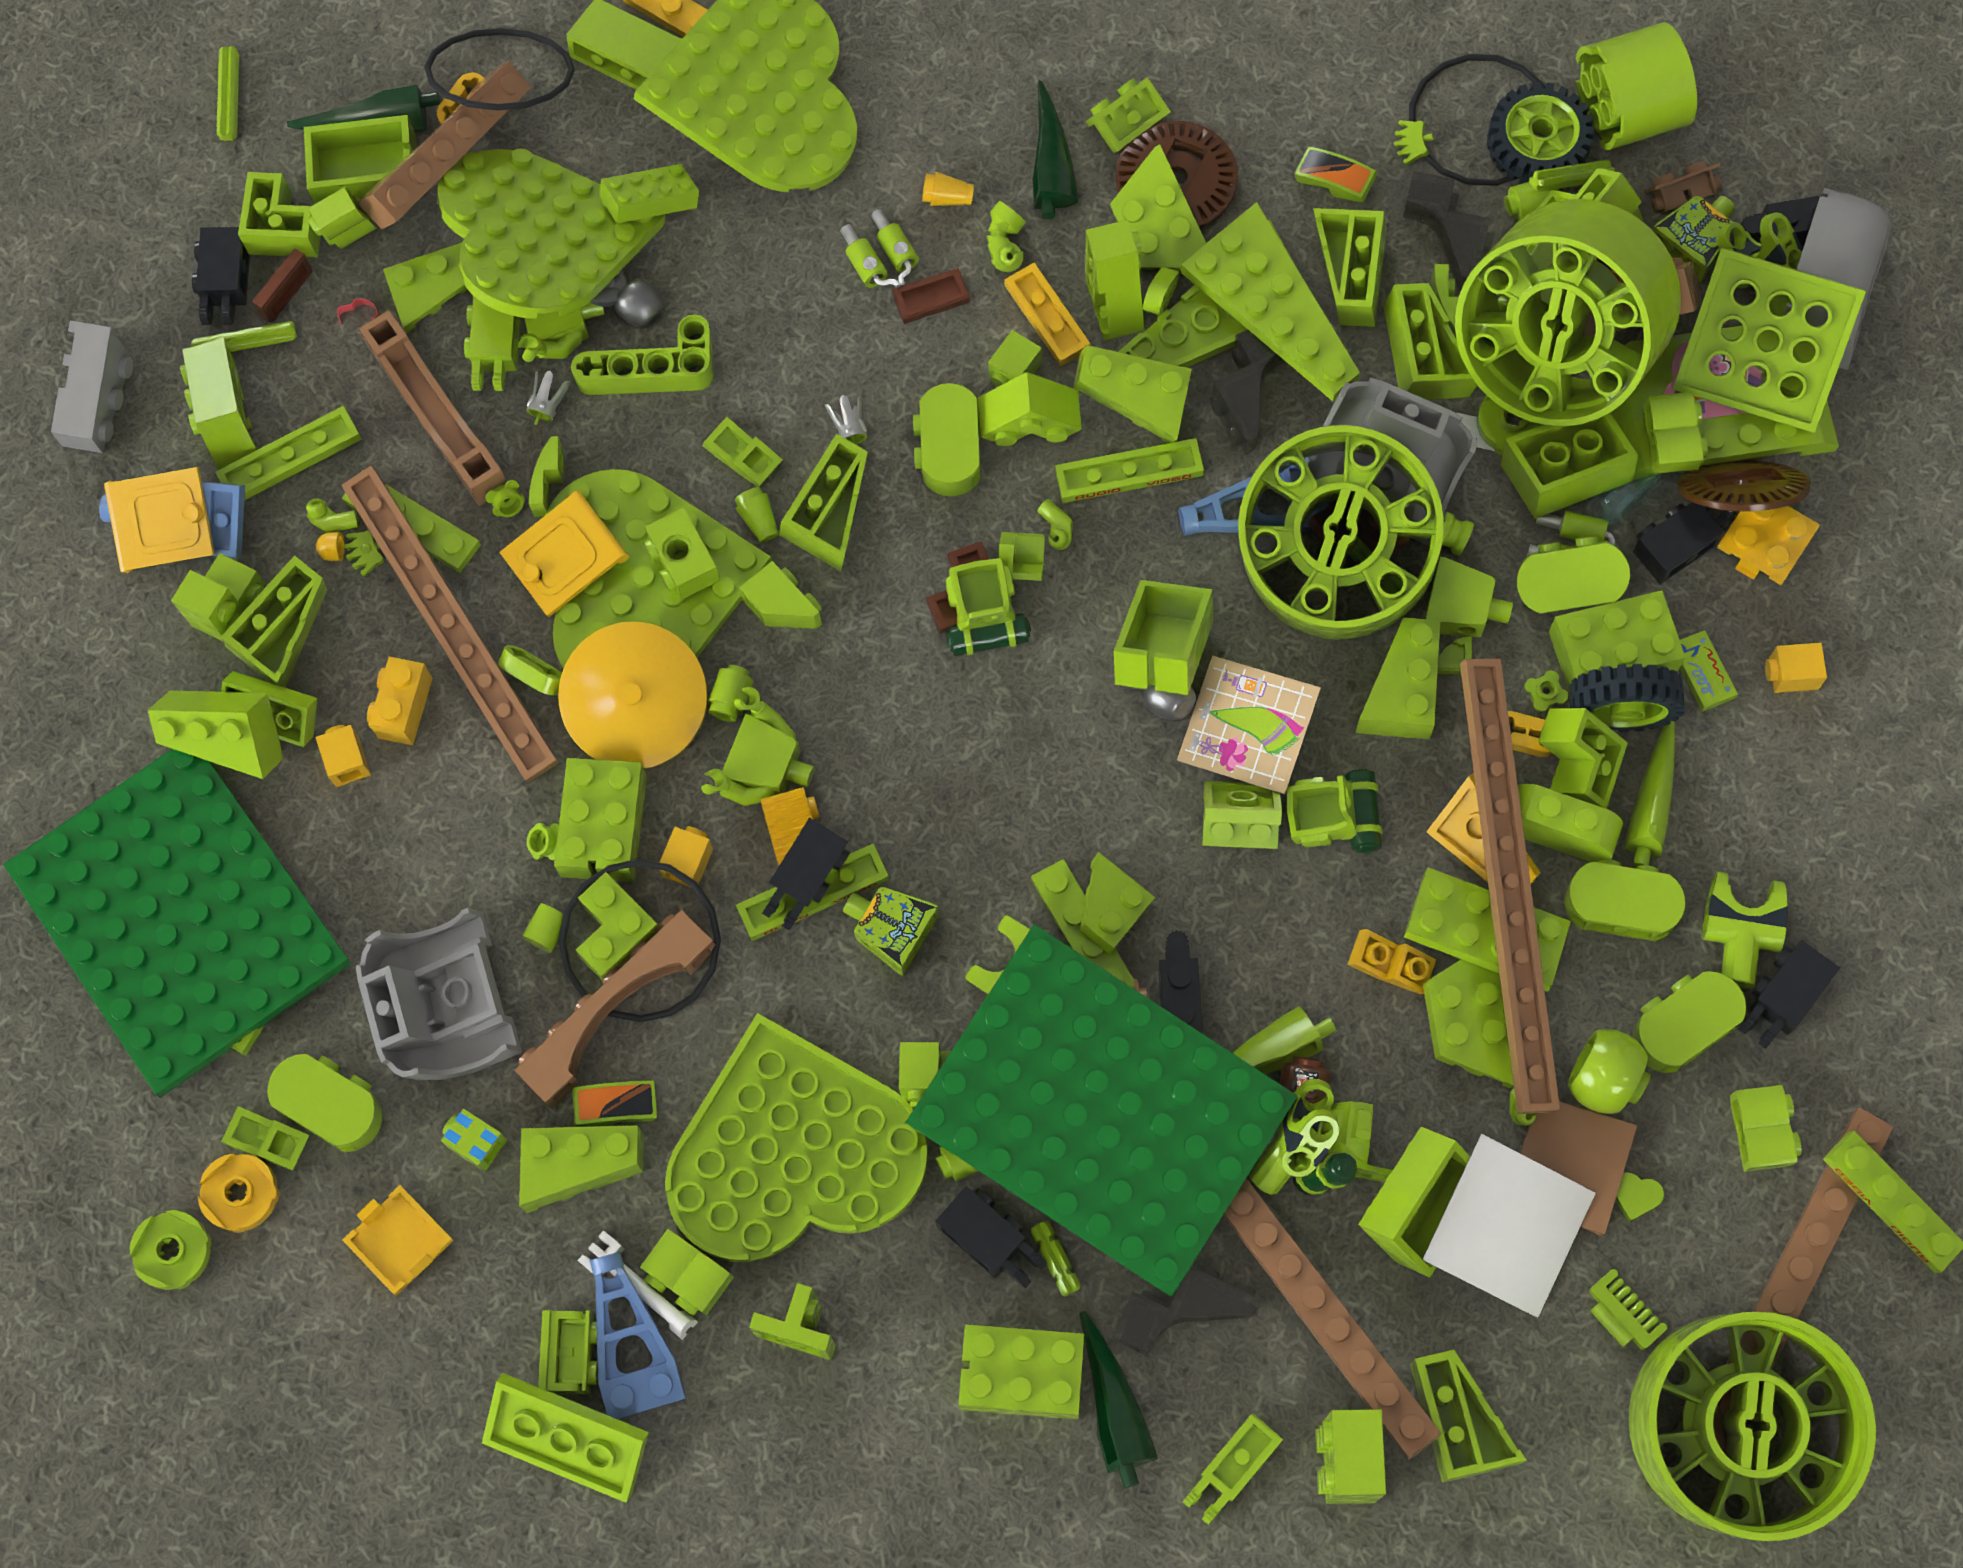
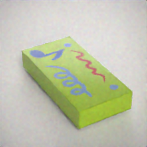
[1680,630,1738,712]

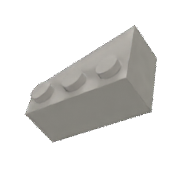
[51,320,133,453]

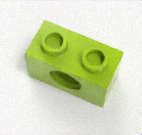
[644,507,720,600]

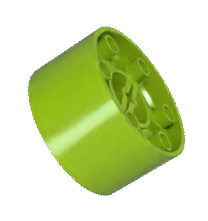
[1455,199,1681,426]
[1238,425,1444,640]
[1629,1312,1876,1541]

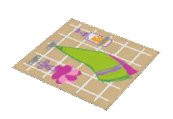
[1177,655,1321,794]

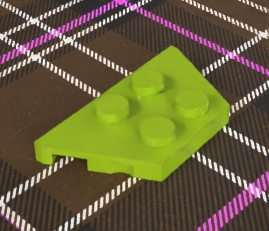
[1110,144,1206,271]
[1423,959,1514,1088]

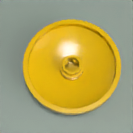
[558,621,708,769]

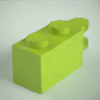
[464,296,521,391]

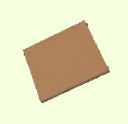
[1521,1101,1637,1236]

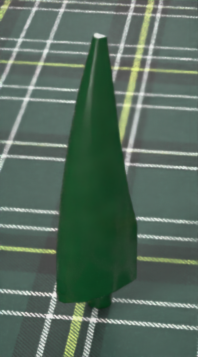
[1032,80,1078,219]
[287,85,441,132]
[1079,1311,1158,1489]

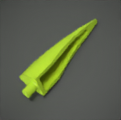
[1624,721,1675,868]
[1233,1006,1337,1075]

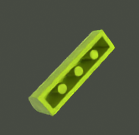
[566,0,681,89]

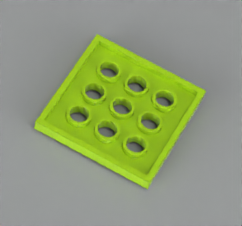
[1673,248,1866,433]

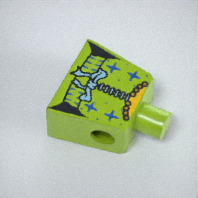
[1652,196,1735,283]
[843,887,939,976]

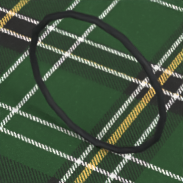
[424,28,575,111]
[1409,54,1546,186]
[559,859,721,1022]

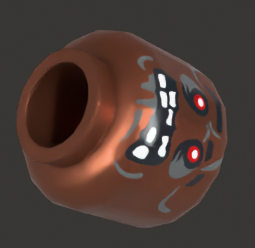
[1279,1056,1332,1104]

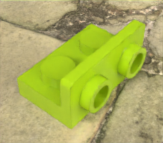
[1085,77,1171,153]

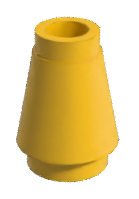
[922,171,974,206]

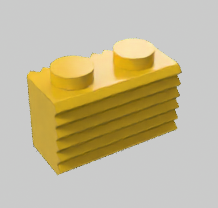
[760,787,820,866]

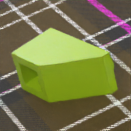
[739,561,822,629]

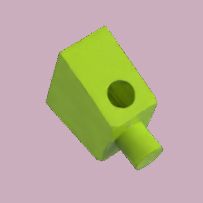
[1425,556,1513,637]

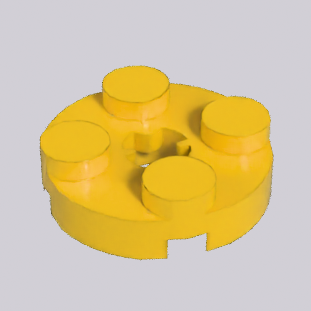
[198,1154,280,1233]

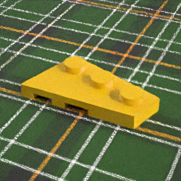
[1427,773,1541,885]

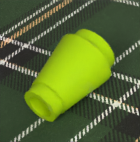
[735,487,779,544]

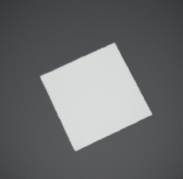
[1423,1134,1596,1318]

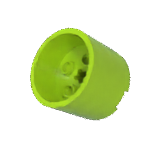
[1575,22,1697,150]

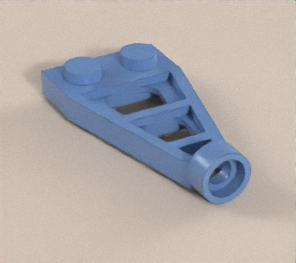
[1178,458,1329,536]
[99,482,245,558]
[589,1251,686,1419]

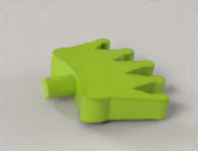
[1394,120,1434,166]
[345,530,384,577]

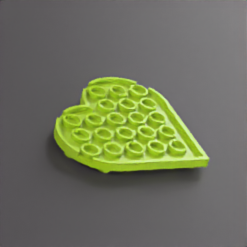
[634,0,857,193]
[437,148,666,319]
[545,469,772,669]
[665,1013,928,1262]

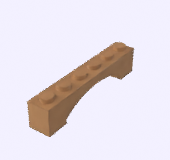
[358,61,532,229]
[359,310,507,506]
[514,910,715,1109]

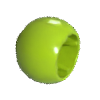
[1567,1029,1651,1114]

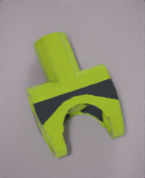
[1718,212,1803,315]
[1701,871,1788,989]
[1249,1079,1339,1195]

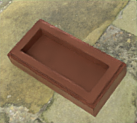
[252,248,313,323]
[892,268,970,324]

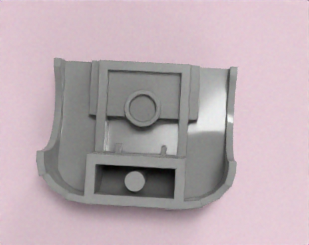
[1784,188,1892,370]
[1307,378,1477,546]
[356,908,522,1080]

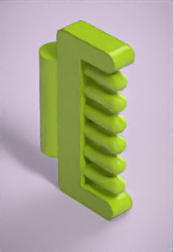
[1589,1269,1667,1350]

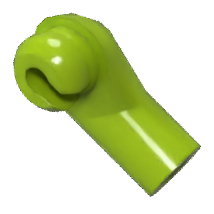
[306,498,359,533]
[1037,499,1073,550]

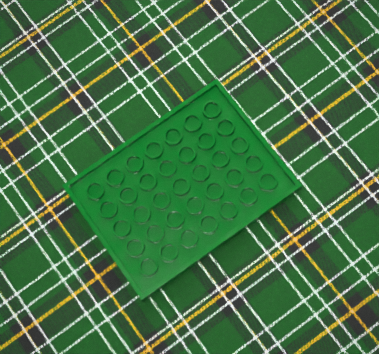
[3,749,351,1098]
[905,924,1298,1297]

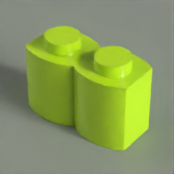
[308,186,378,249]
[1643,392,1708,474]
[1730,1085,1802,1172]
[640,1229,734,1316]

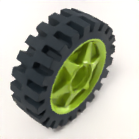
[1487,82,1594,184]
[1570,664,1685,732]

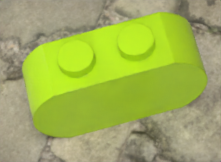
[913,383,981,496]
[1517,535,1630,614]
[1518,784,1623,862]
[1564,859,1685,942]
[1633,971,1746,1073]
[267,1054,383,1152]

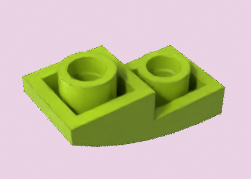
[1431,264,1459,338]

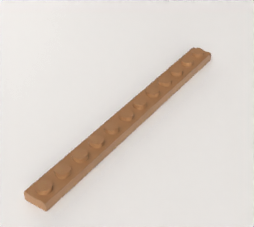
[1460,659,1560,1114]

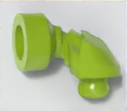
[986,201,1026,272]

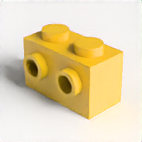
[367,656,433,746]

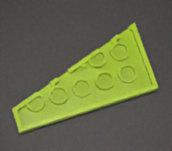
[1181,202,1360,402]
[1118,219,1297,368]

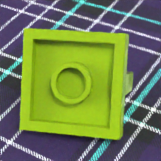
[1202,781,1282,849]
[749,1283,836,1360]

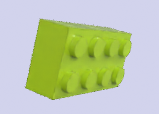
[600,164,699,224]
[221,671,317,747]

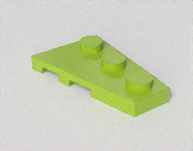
[383,242,468,333]

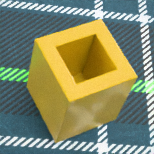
[1765,643,1827,693]
[316,725,371,787]
[659,826,713,888]

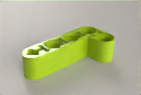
[571,314,714,395]

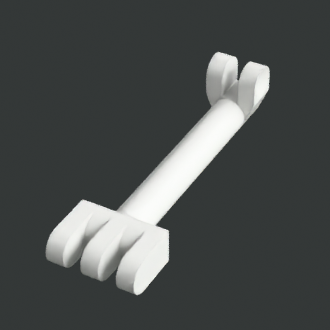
[578,1230,698,1340]

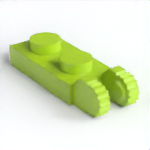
[1183,1413,1283,1525]

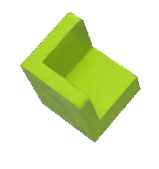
[999,532,1045,581]

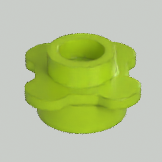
[485,480,525,518]
[1524,670,1568,712]
[527,823,559,860]

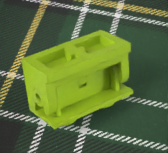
[538,1310,598,1395]

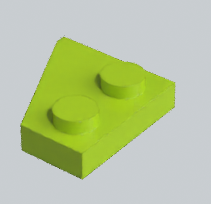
[1080,852,1155,954]

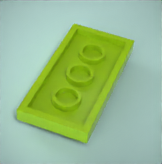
[1404,867,1571,992]
[482,1373,649,1503]

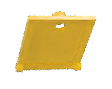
[104,467,215,573]
[499,491,629,617]

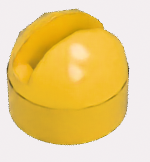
[315,532,345,561]

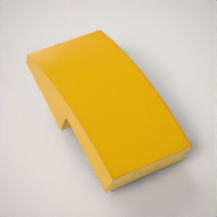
[1347,929,1437,995]

